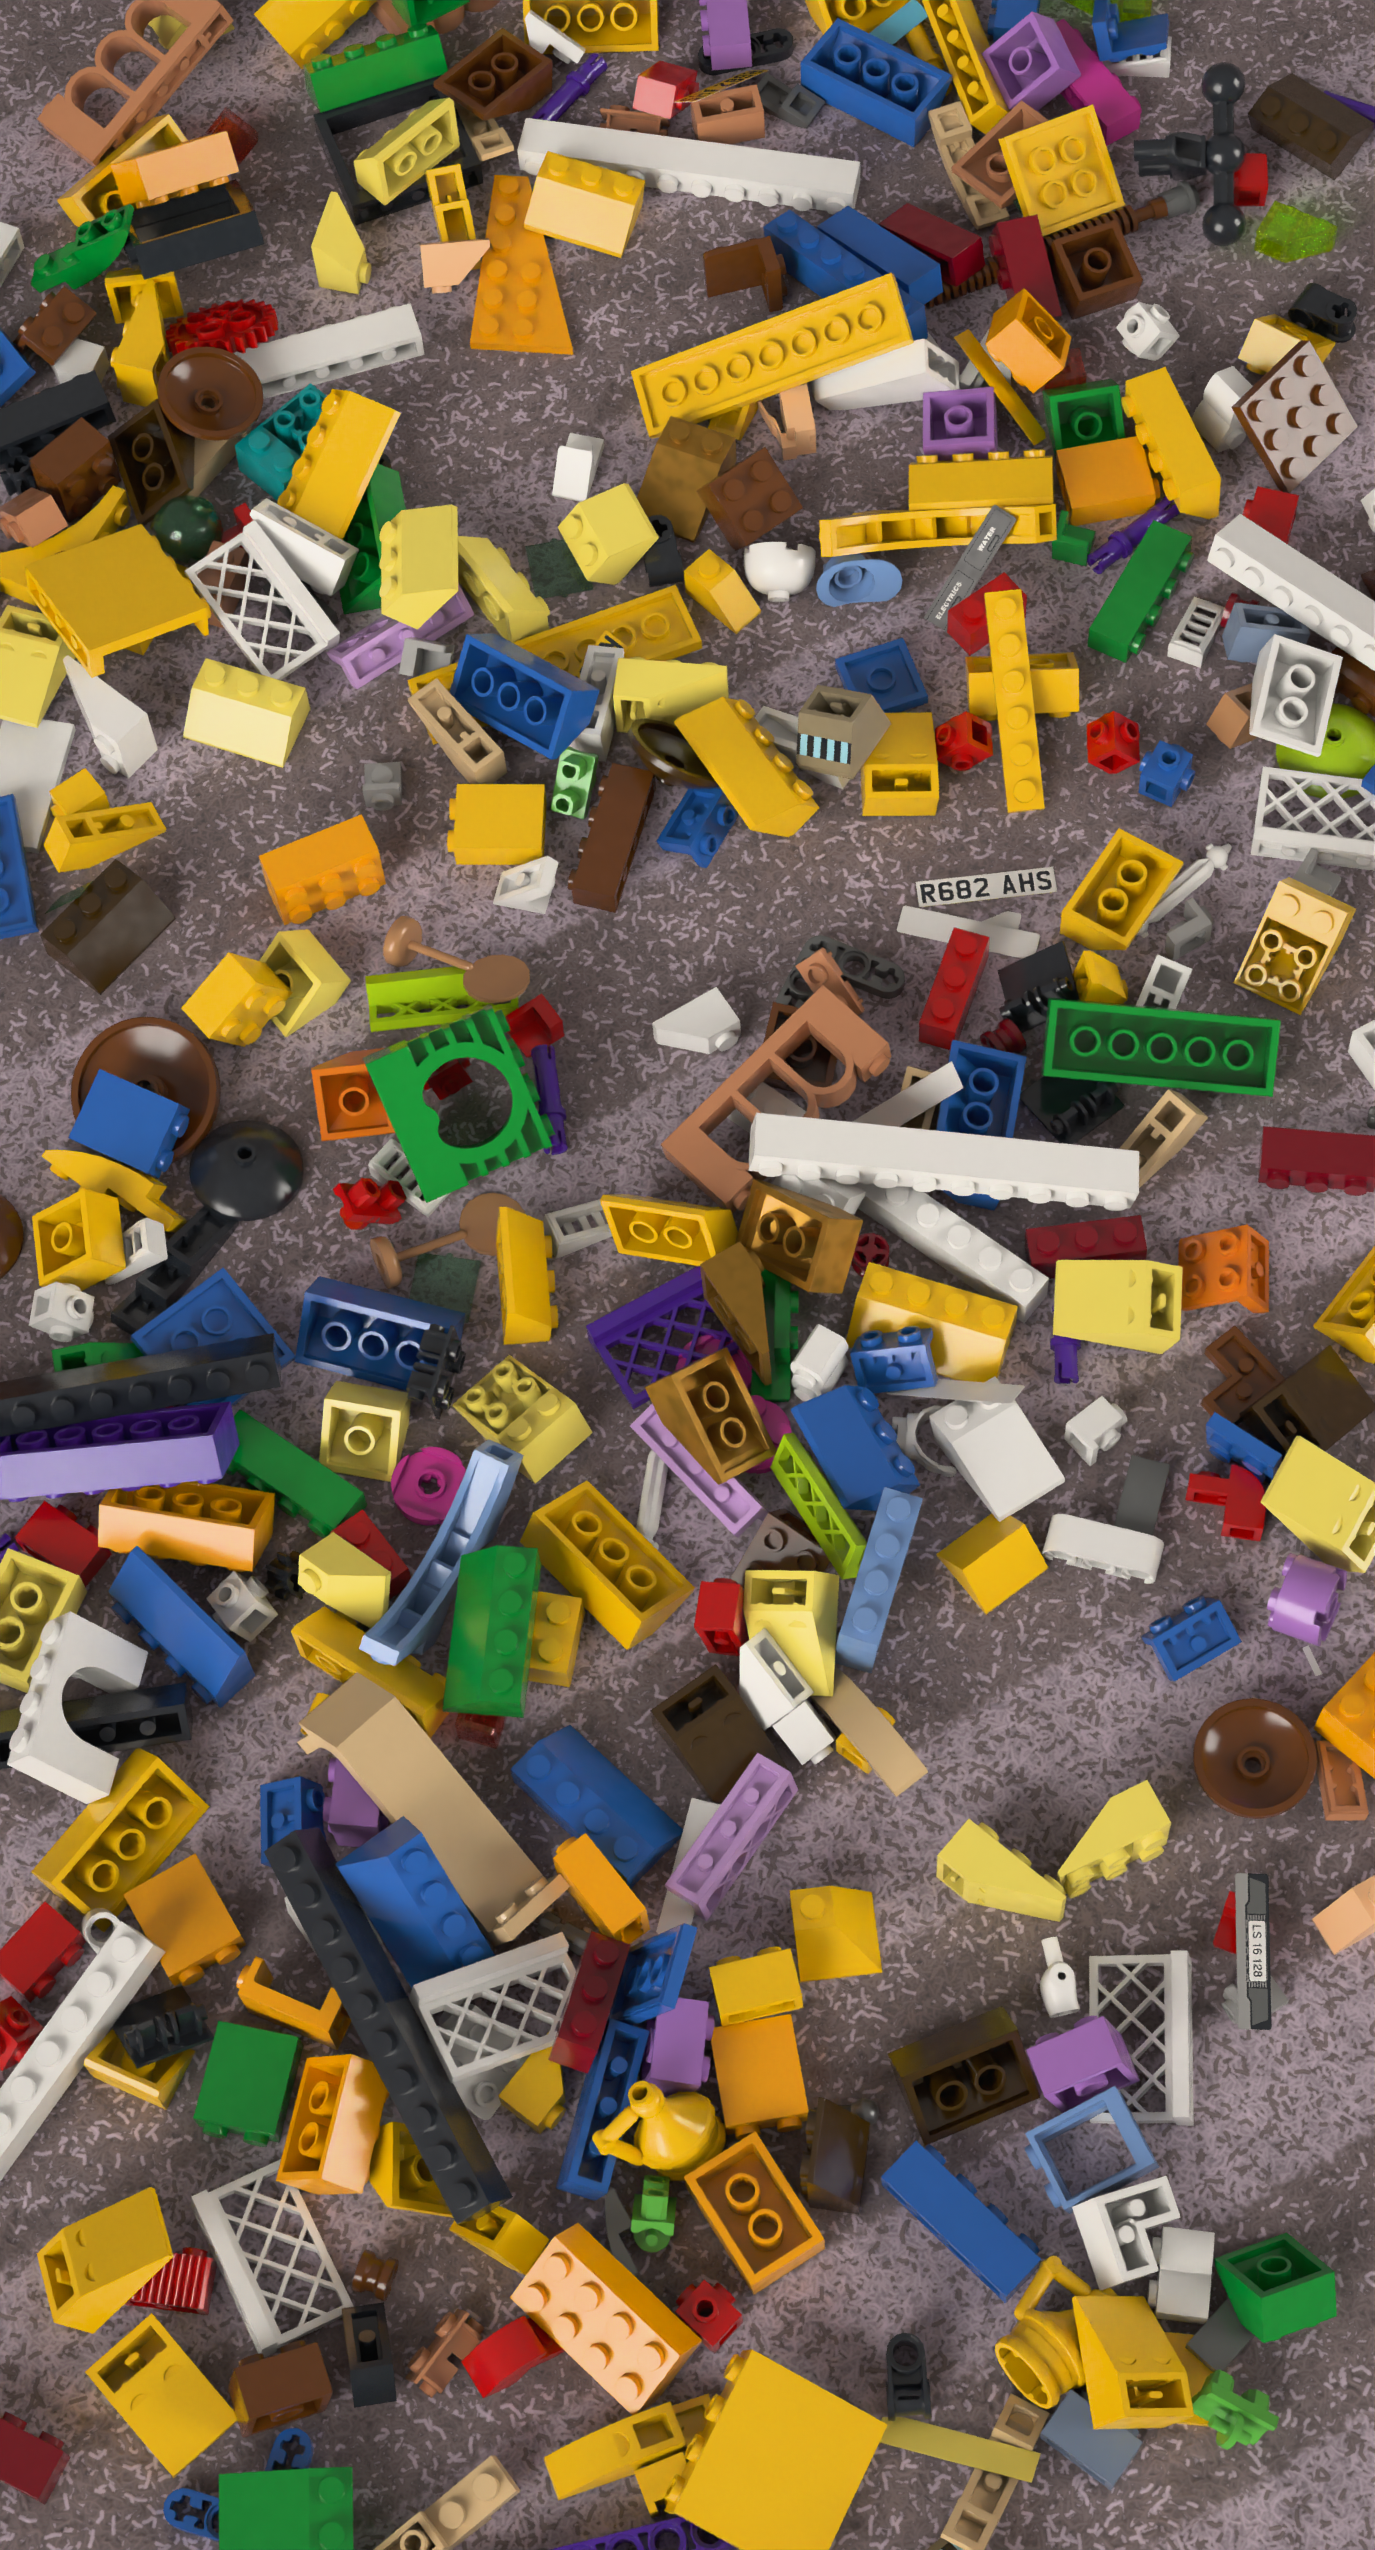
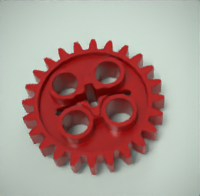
[165,299,279,356]

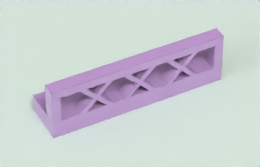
[326,584,475,689]
[630,1404,771,1537]
[665,1753,798,1921]

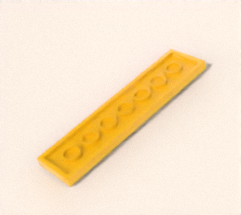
[631,273,914,439]
[407,584,702,745]

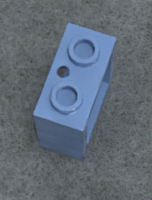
[1024,2086,1159,2214]

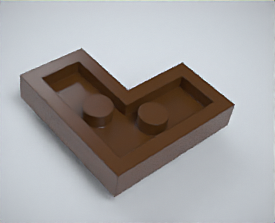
[1201,1325,1285,1426]

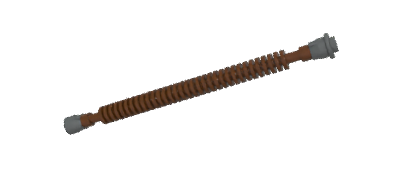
[924,180,1200,310]

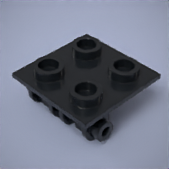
[998,940,1080,1033]
[1020,1076,1125,1144]
[406,1324,466,1420]
[112,1986,214,2069]

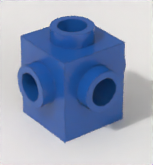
[1138,740,1196,807]

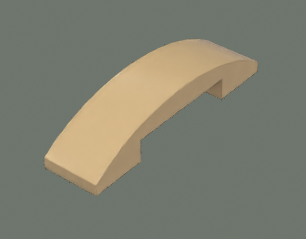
[453,100,514,161]
[928,101,1010,230]
[809,1667,928,1797]
[941,2393,1050,2550]

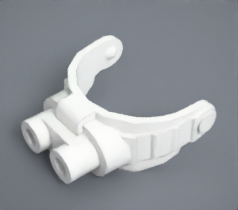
[892,1405,957,1477]

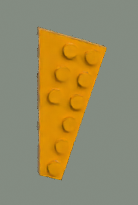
[470,175,574,355]

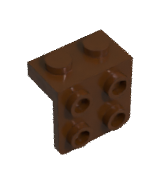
[703,236,788,312]
[13,286,97,366]

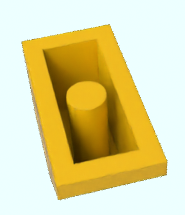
[684,549,761,634]
[1073,950,1128,1004]
[498,2032,566,2134]
[449,2206,550,2276]

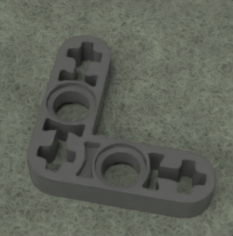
[775,935,905,1008]

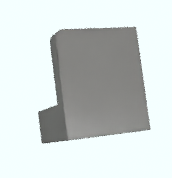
[399,637,455,677]
[1293,848,1341,897]

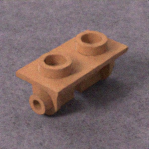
[599,105,670,136]
[796,947,865,1015]
[405,2309,485,2398]

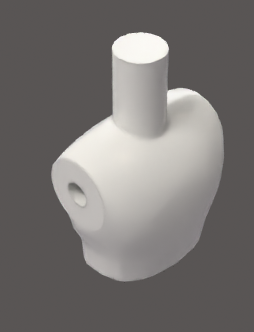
[1040,1937,1080,2018]

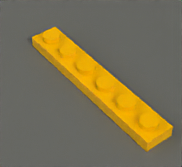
[984,589,1045,813]

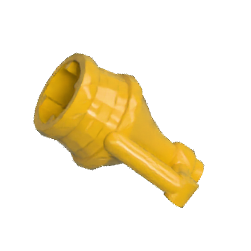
[592,2081,726,2181]
[995,2256,1117,2409]

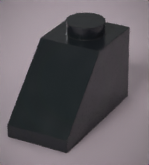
[342,2302,397,2408]

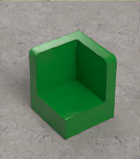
[1052,510,1096,567]

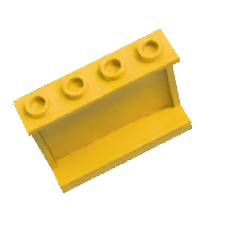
[25,524,211,678]
[664,2349,888,2550]

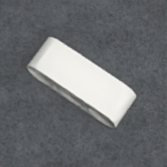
[1042,1514,1164,1584]

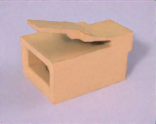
[758,384,816,461]

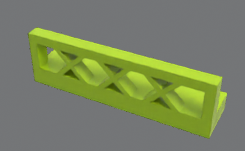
[365,966,519,1032]
[770,1432,867,1580]

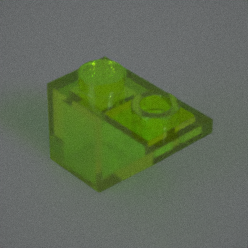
[1254,201,1338,263]

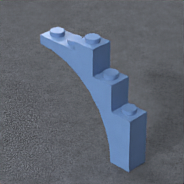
[359,1439,524,1666]

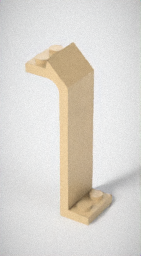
[297,1672,570,1947]

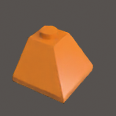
[311,1048,395,1141]

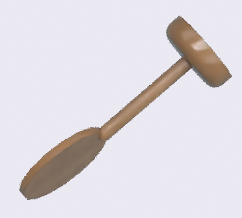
[383,915,530,1003]
[370,1193,525,1289]

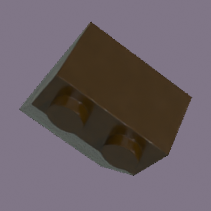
[107,399,195,526]

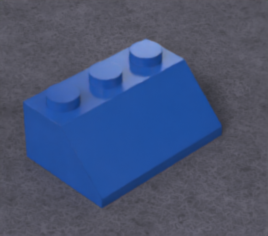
[790,1385,920,1511]

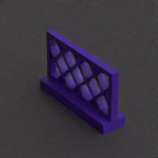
[586,1266,768,1409]

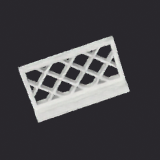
[184,520,340,680]
[1250,766,1375,871]
[409,1932,576,2083]
[1089,1950,1194,2126]
[191,2159,354,2358]

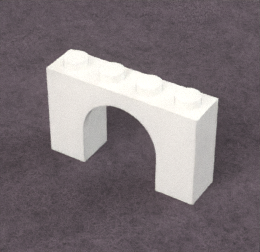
[7,1611,148,1804]

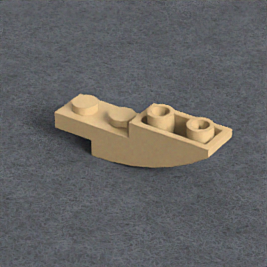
[373,2455,521,2550]

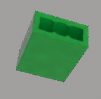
[193,2021,304,2147]

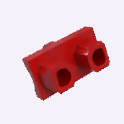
[333,1178,407,1230]

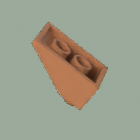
[951,100,1049,209]

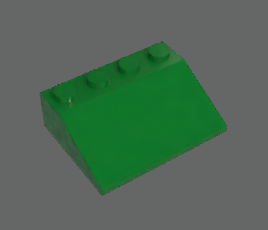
[219,2467,354,2550]

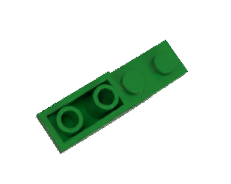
[31,204,134,293]

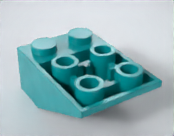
[235,383,327,501]

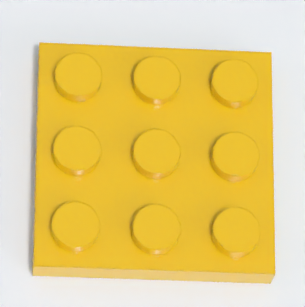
[998,104,1125,236]

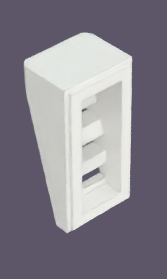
[1102,36,1172,78]
[1167,597,1225,668]
[368,1138,450,1217]
[543,1199,612,1259]
[105,1218,168,1285]

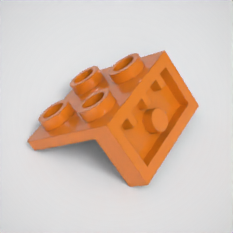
[1178,1224,1269,1314]

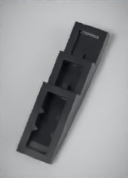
[111,1206,239,1335]

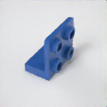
[1092,0,1169,62]

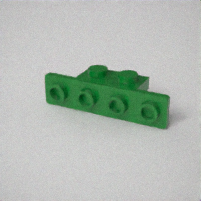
[751,1269,799,1402]

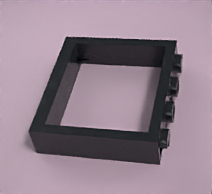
[313,75,484,225]
[123,179,264,280]

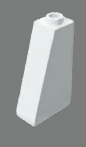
[812,339,960,410]

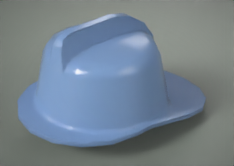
[816,553,903,607]

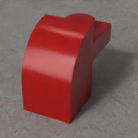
[1185,1464,1266,1542]
[461,2316,565,2399]

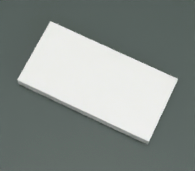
[0,719,76,854]

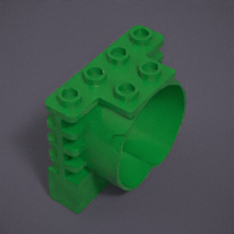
[363,1004,555,1203]

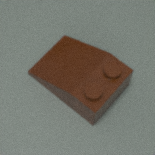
[434,28,553,121]

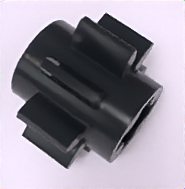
[0,455,39,496]
[264,1550,306,1601]

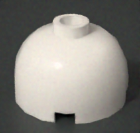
[744,542,816,602]

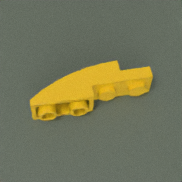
[42,1150,187,1233]
[544,2394,711,2501]

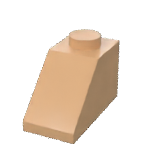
[420,238,490,293]
[1312,1875,1375,1955]

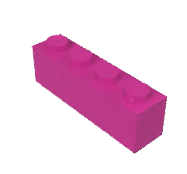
[1056,18,1142,146]

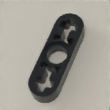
[698,28,794,76]

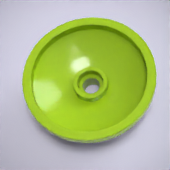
[1276,703,1375,799]

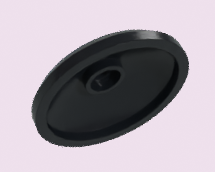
[189,1120,304,1221]

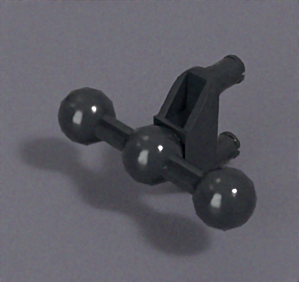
[1134,62,1246,246]

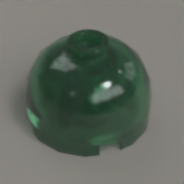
[150,495,223,563]

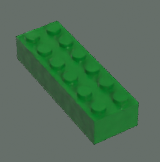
[1041,998,1281,1097]

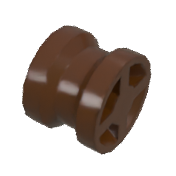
[352,2249,399,2301]

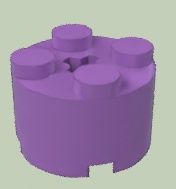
[1267,1553,1347,1647]

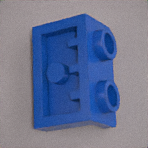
[656,788,739,868]
[850,1326,938,1393]
[1141,1595,1242,1682]
[260,1776,326,1867]

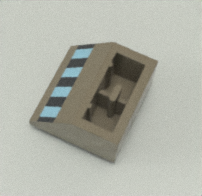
[796,685,891,780]

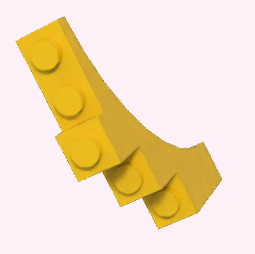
[0,485,131,606]
[819,504,1057,557]

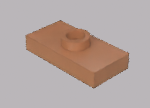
[1315,1741,1369,1821]

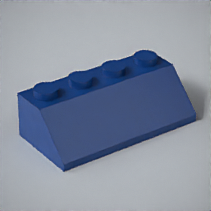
[801,18,952,147]
[450,633,600,760]
[936,1040,1027,1211]
[295,1276,466,1391]
[108,1546,256,1708]
[510,1725,683,1889]
[335,1816,495,1989]

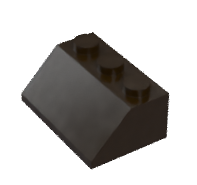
[1248,73,1375,180]
[40,859,176,995]
[887,2006,1040,2146]

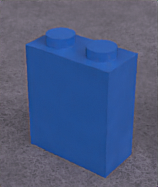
[68,1069,190,1178]

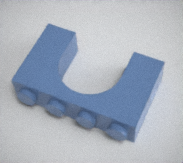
[835,1487,923,1673]

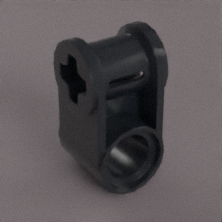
[1288,283,1357,343]
[644,515,685,587]
[886,2333,932,2421]

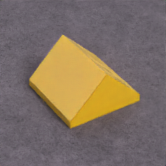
[936,1513,1048,1614]
[83,2029,195,2110]

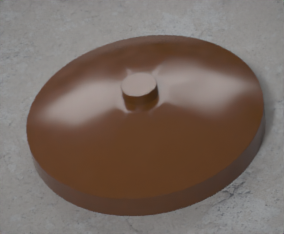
[71,1017,221,1163]

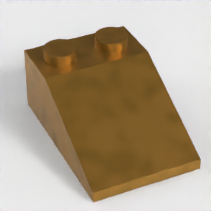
[637,416,737,543]
[735,1179,863,1294]
[700,1241,772,1387]
[645,1347,777,1485]

